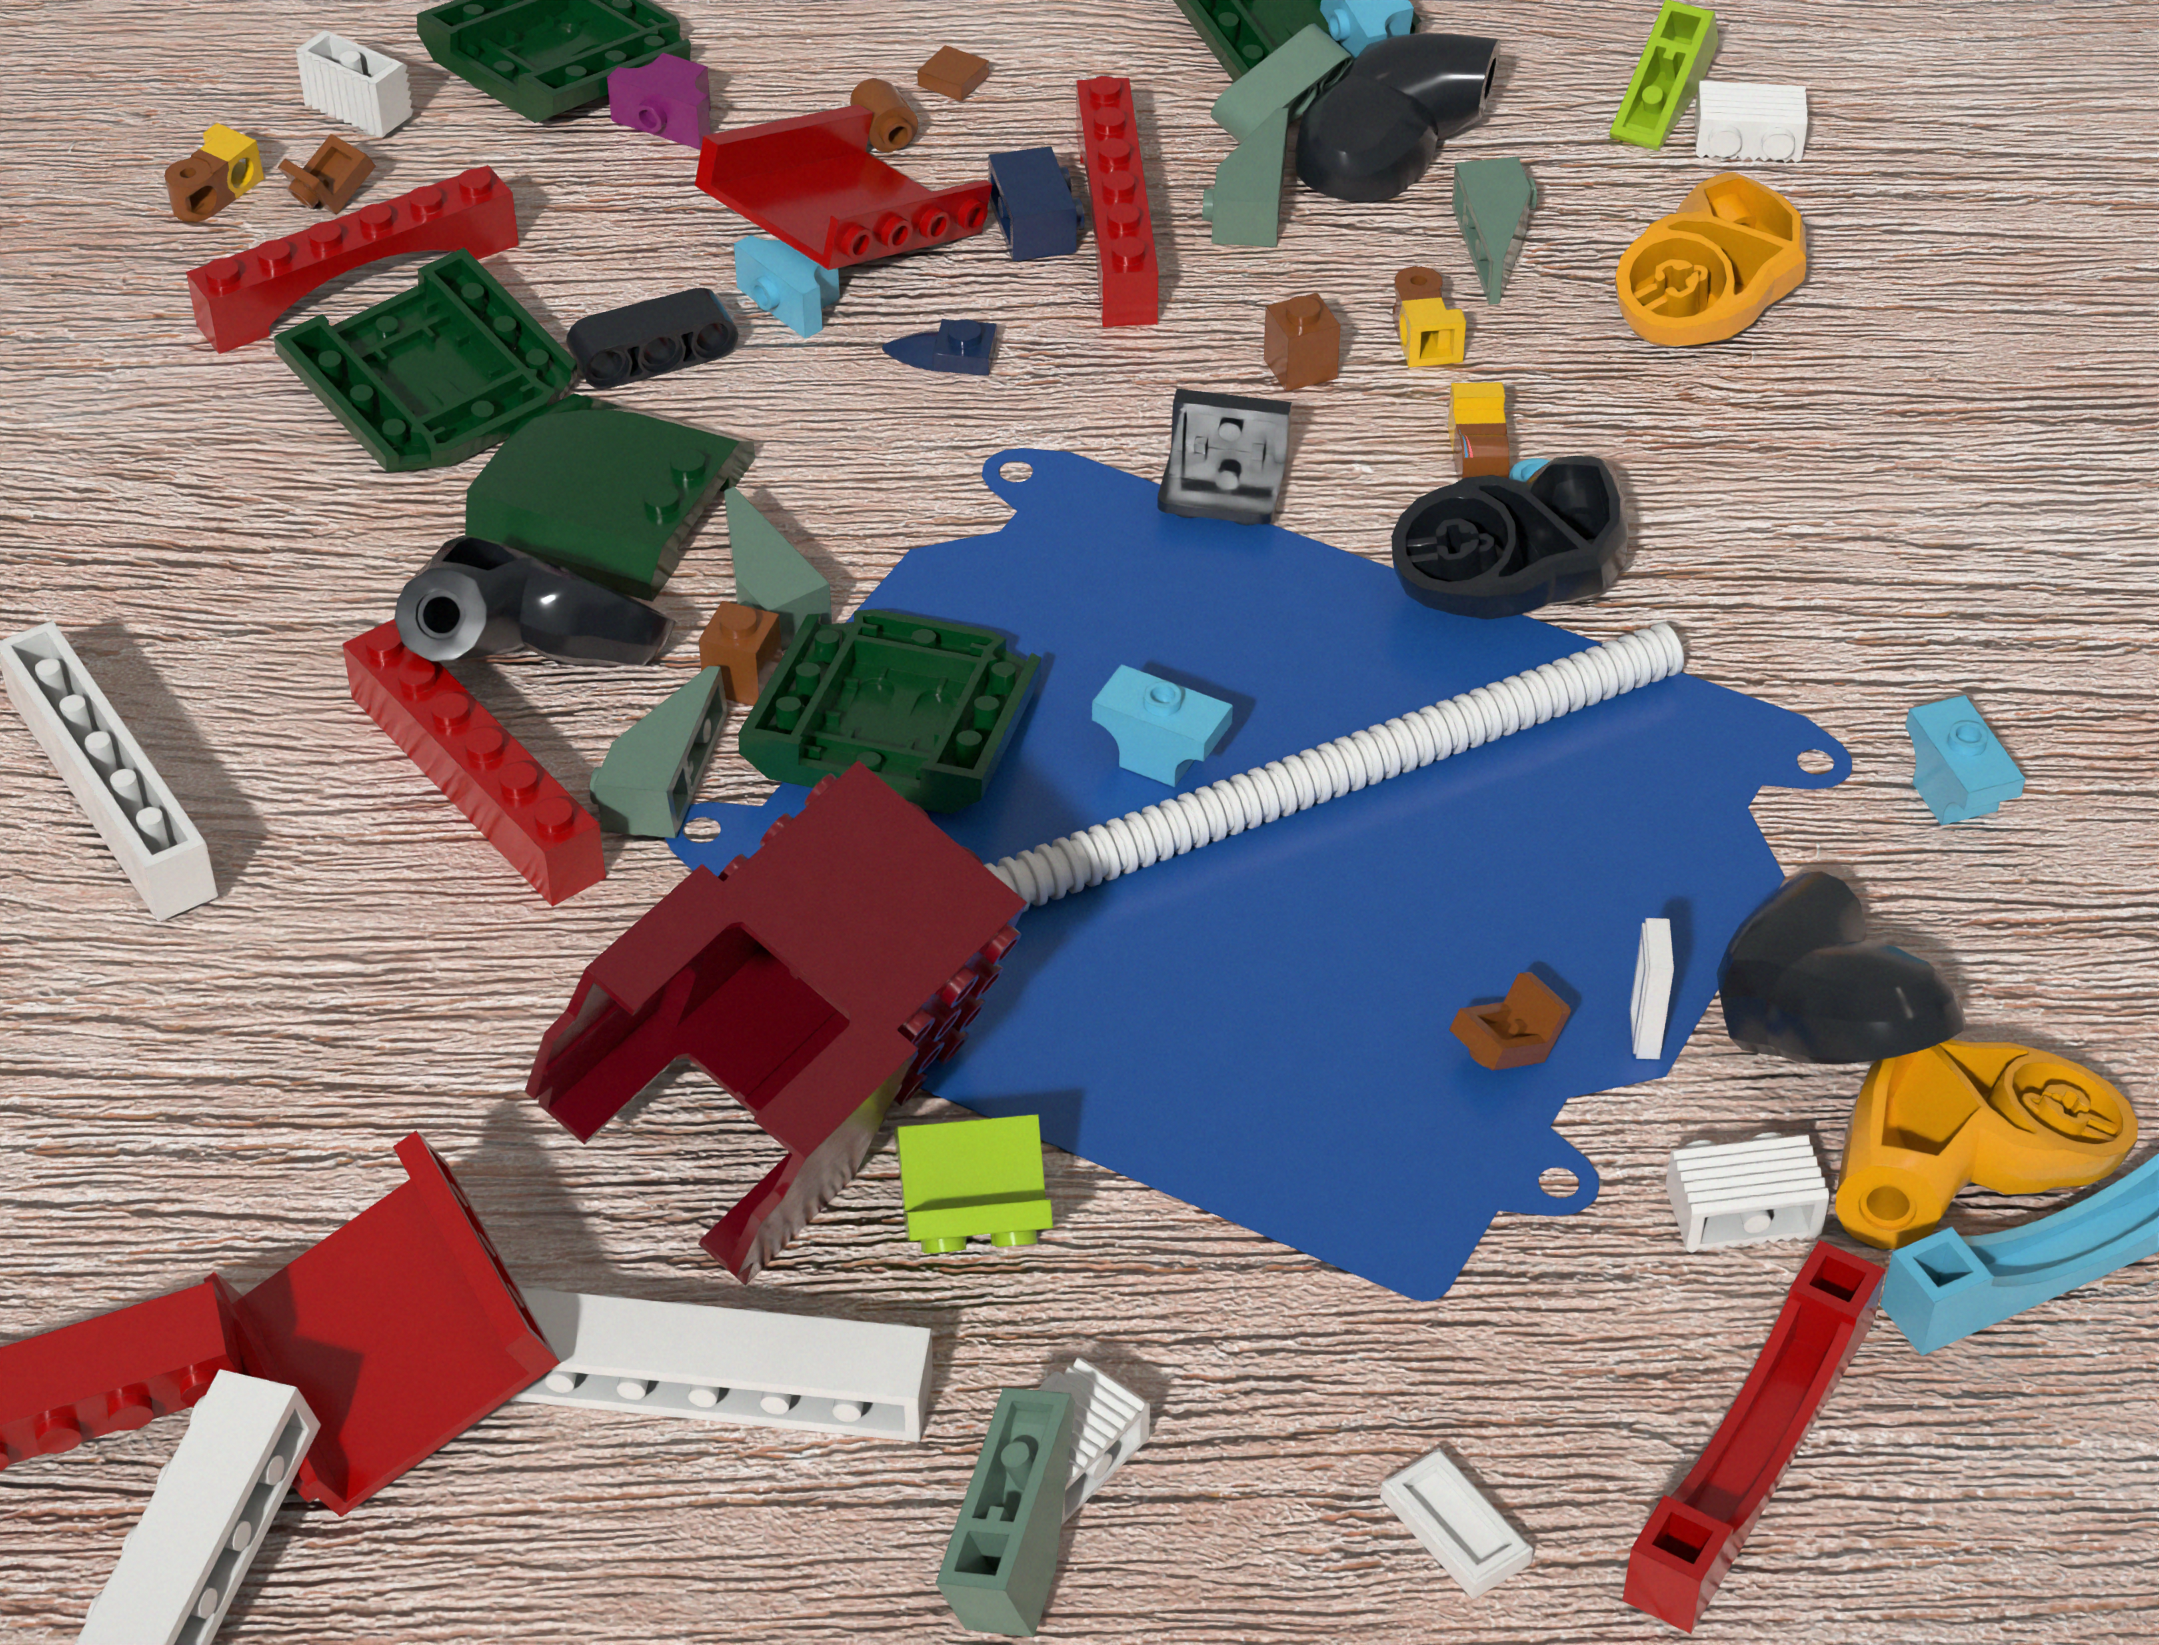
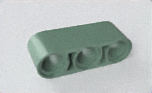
[1210,23,1354,144]

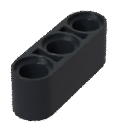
[566,288,738,389]

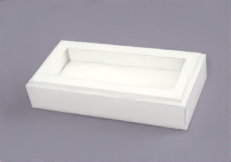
[1629,918,1674,1059]
[1380,1448,1533,1600]

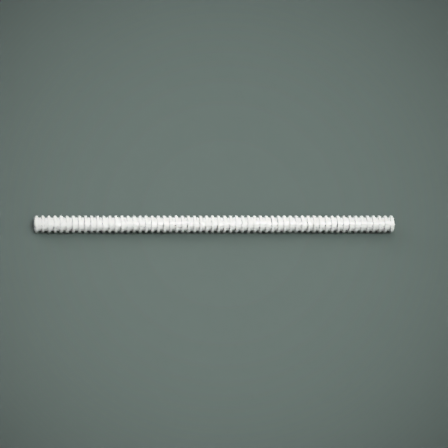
[984,622,1684,912]

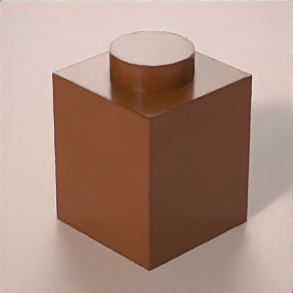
[1263,293,1341,392]
[699,601,782,706]

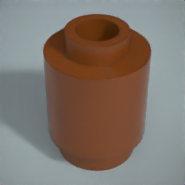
[850,78,918,153]

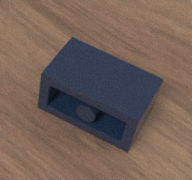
[988,146,1084,262]

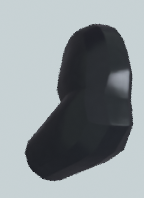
[1295,32,1501,202]
[1391,456,1628,620]
[394,535,676,666]
[1717,871,1966,1065]

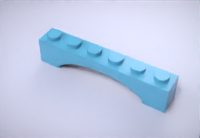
[1880,1153,2159,1356]

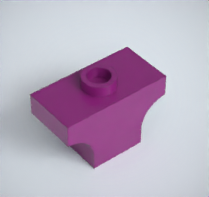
[607,53,711,150]

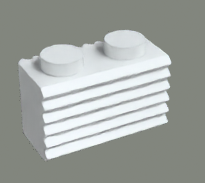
[296,30,414,137]
[1694,81,1808,163]
[1665,1132,1829,1253]
[1038,1358,1150,1526]

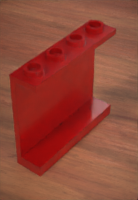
[694,104,993,270]
[203,1130,560,1517]

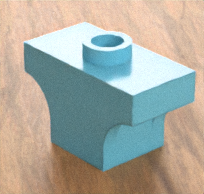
[1320,0,1414,59]
[734,235,840,339]
[1092,664,1233,787]
[1905,695,2026,826]

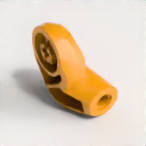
[1615,172,1806,347]
[1835,1039,2138,1249]

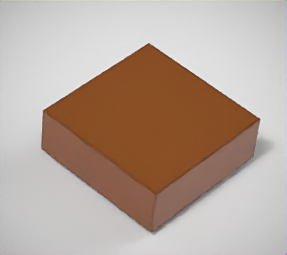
[917,45,989,101]

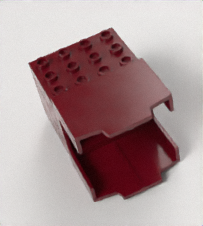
[525,760,1027,1286]

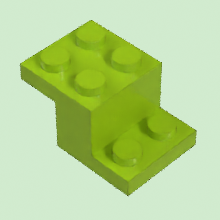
[894,1114,1053,1254]

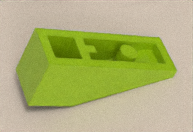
[1609,0,1719,151]

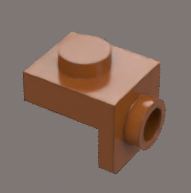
[278,134,376,215]
[1449,972,1571,1071]

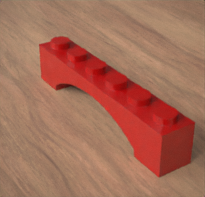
[1076,76,1159,327]
[186,165,519,354]
[1622,1240,1886,1634]

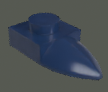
[882,319,997,376]

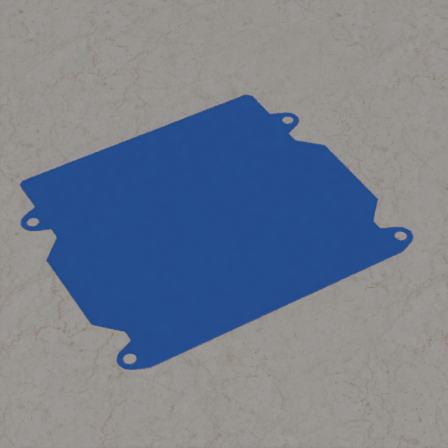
[665,448,1852,1302]

